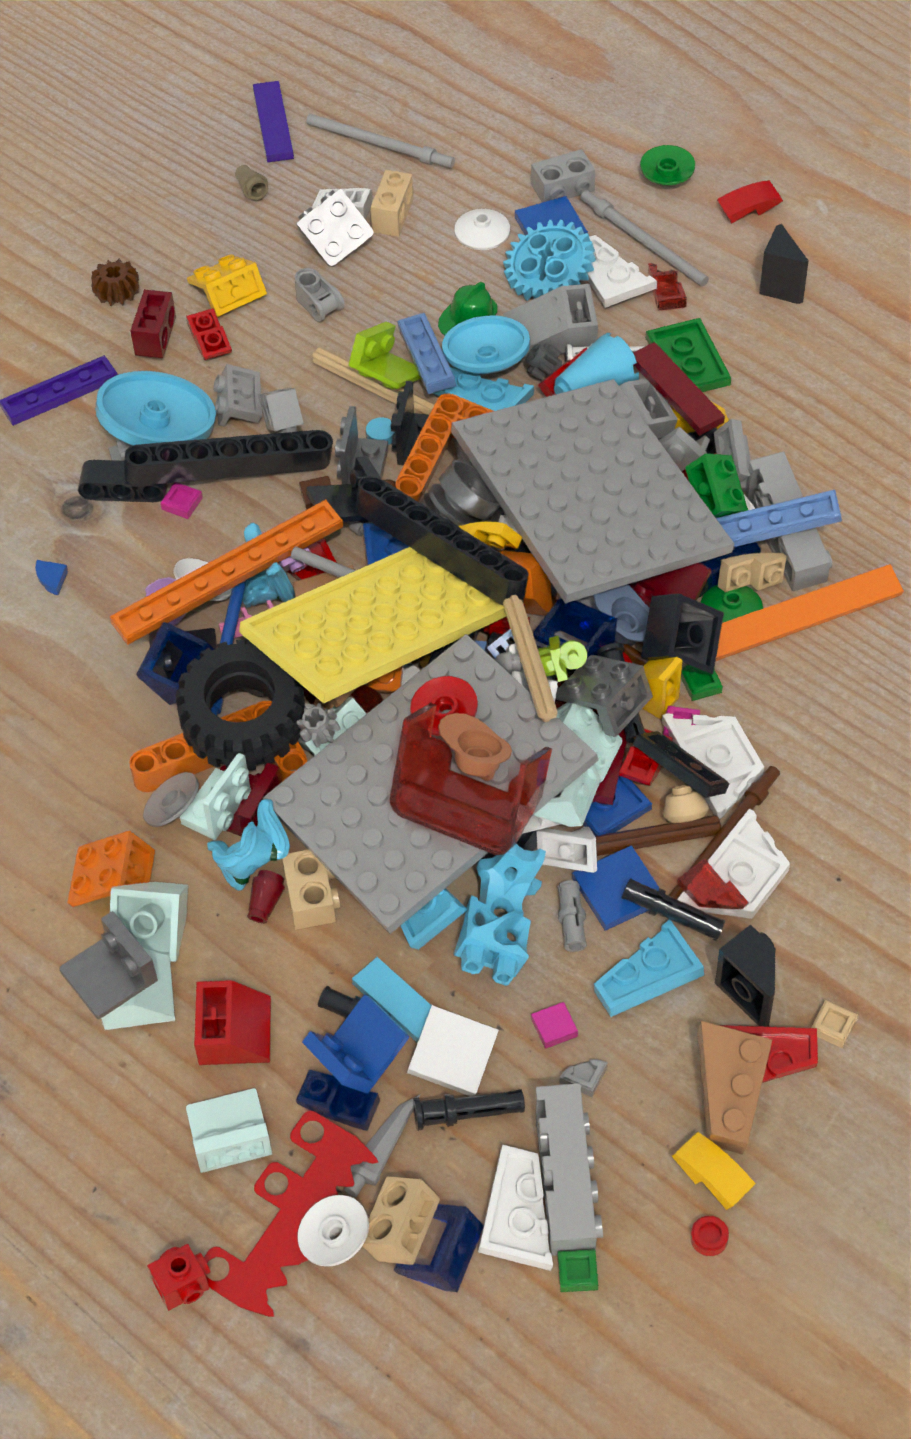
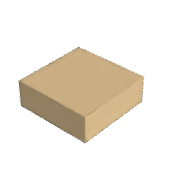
[811,1000,858,1049]

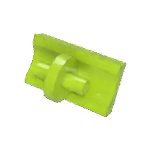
[538,635,587,682]

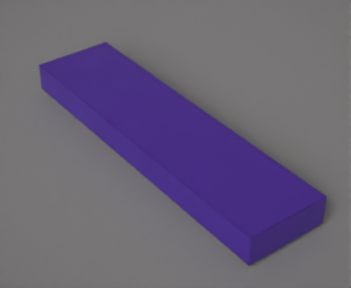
[253,81,294,162]
[0,355,118,426]

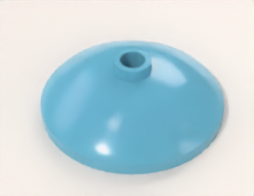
[442,316,530,374]

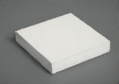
[407,1005,499,1096]

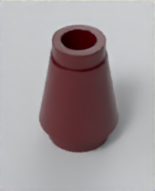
[247,870,285,924]

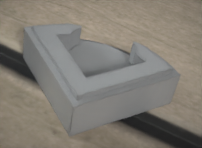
[560,1059,608,1097]

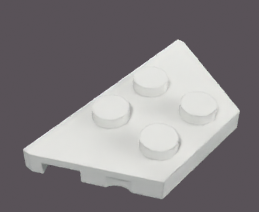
[662,713,764,819]
[677,809,790,919]

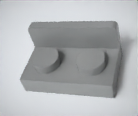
[213,364,262,427]

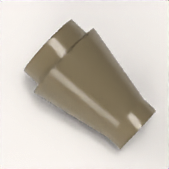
[235,165,268,200]

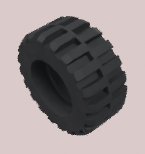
[176,640,305,771]

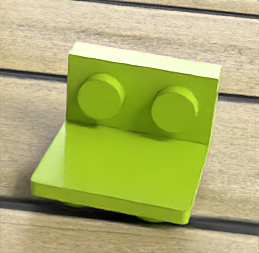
[348,321,421,389]

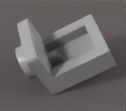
[659,427,710,471]

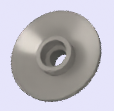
[143,772,199,827]

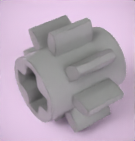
[296,703,341,747]

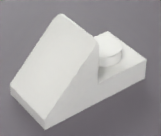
[536,827,597,873]

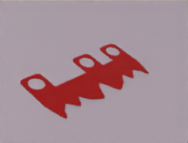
[204,1111,378,1317]

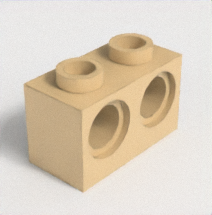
[370,170,414,237]
[282,850,340,930]
[363,1177,440,1265]

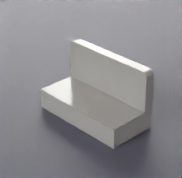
[714,419,751,491]

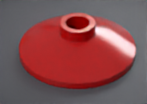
[410,676,478,736]

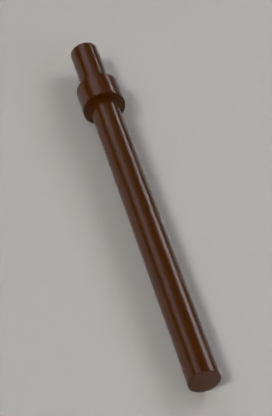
[668,766,780,899]

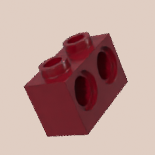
[130,289,176,358]

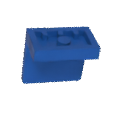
[302,995,409,1094]

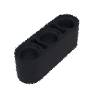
[78,460,167,503]

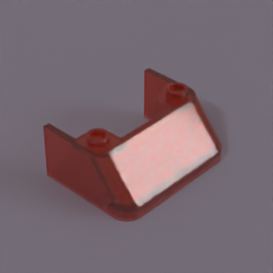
[390,703,552,855]

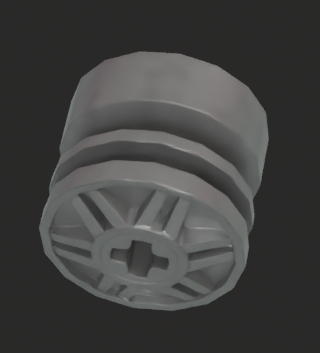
[419,460,501,526]

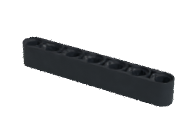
[124,430,333,486]
[356,476,528,605]

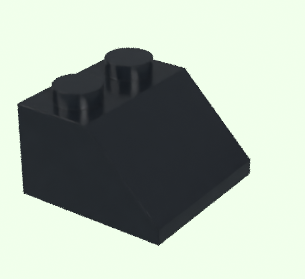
[641,594,724,675]
[715,924,776,1027]

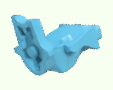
[454,841,546,986]

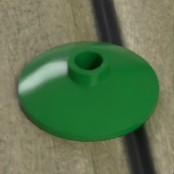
[640,145,695,185]
[701,585,763,623]

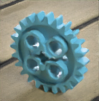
[503,220,596,301]

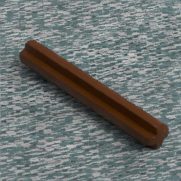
[595,815,721,856]

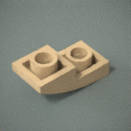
[718,553,787,592]

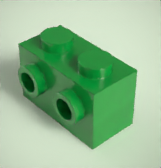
[685,454,748,518]

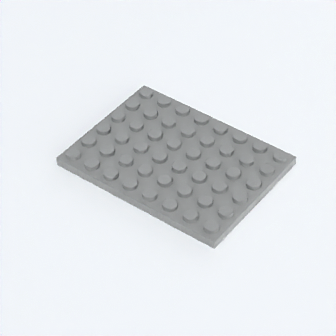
[451,379,734,603]
[263,634,599,934]

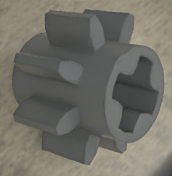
[526,342,562,380]

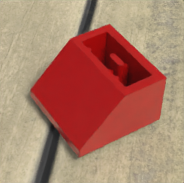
[194,980,271,1065]

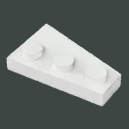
[587,235,657,308]
[478,1145,553,1271]

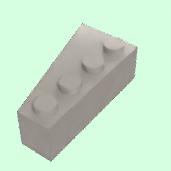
[745,451,832,591]
[536,1083,603,1256]

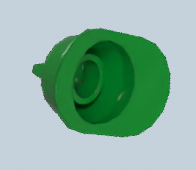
[438,282,498,336]

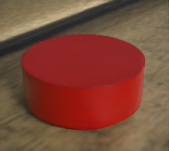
[691,1216,729,1256]

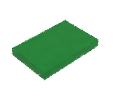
[645,318,731,392]

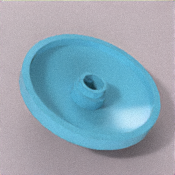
[95,371,216,445]

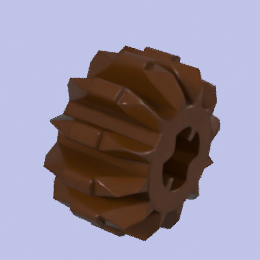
[91,258,139,306]

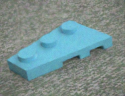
[433,367,534,411]
[401,888,468,950]
[594,919,704,1017]

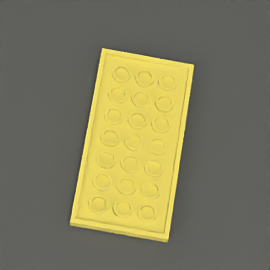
[239,547,524,703]

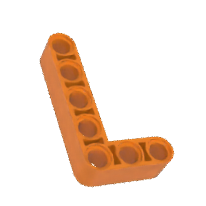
[394,393,493,502]
[129,701,308,792]

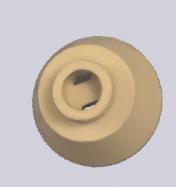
[663,784,709,823]

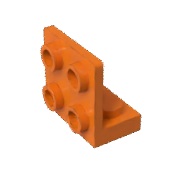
[67,830,155,907]

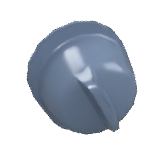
[593,584,650,646]

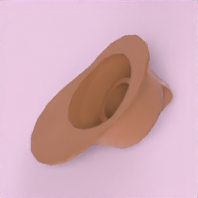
[438,713,512,781]

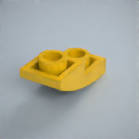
[458,522,522,549]
[672,1132,756,1210]

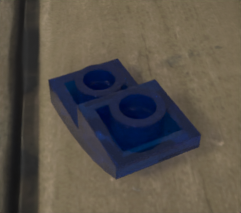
[296,1070,380,1131]

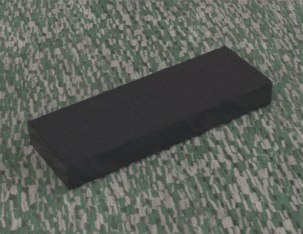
[633,731,730,798]

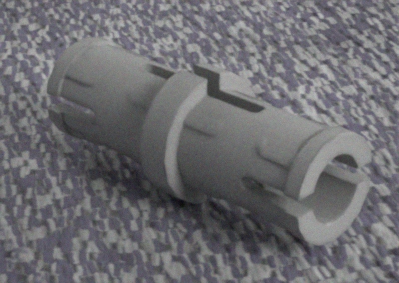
[557,880,587,952]

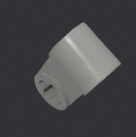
[295,268,344,322]

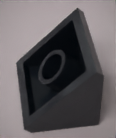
[759,224,809,304]

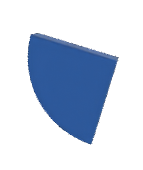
[35,560,68,595]

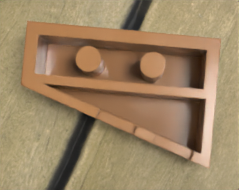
[697,1021,772,1154]

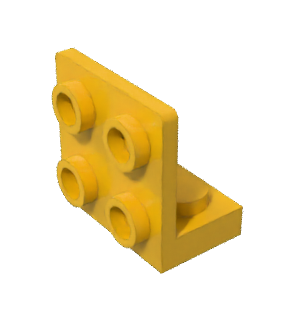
[187,254,267,317]

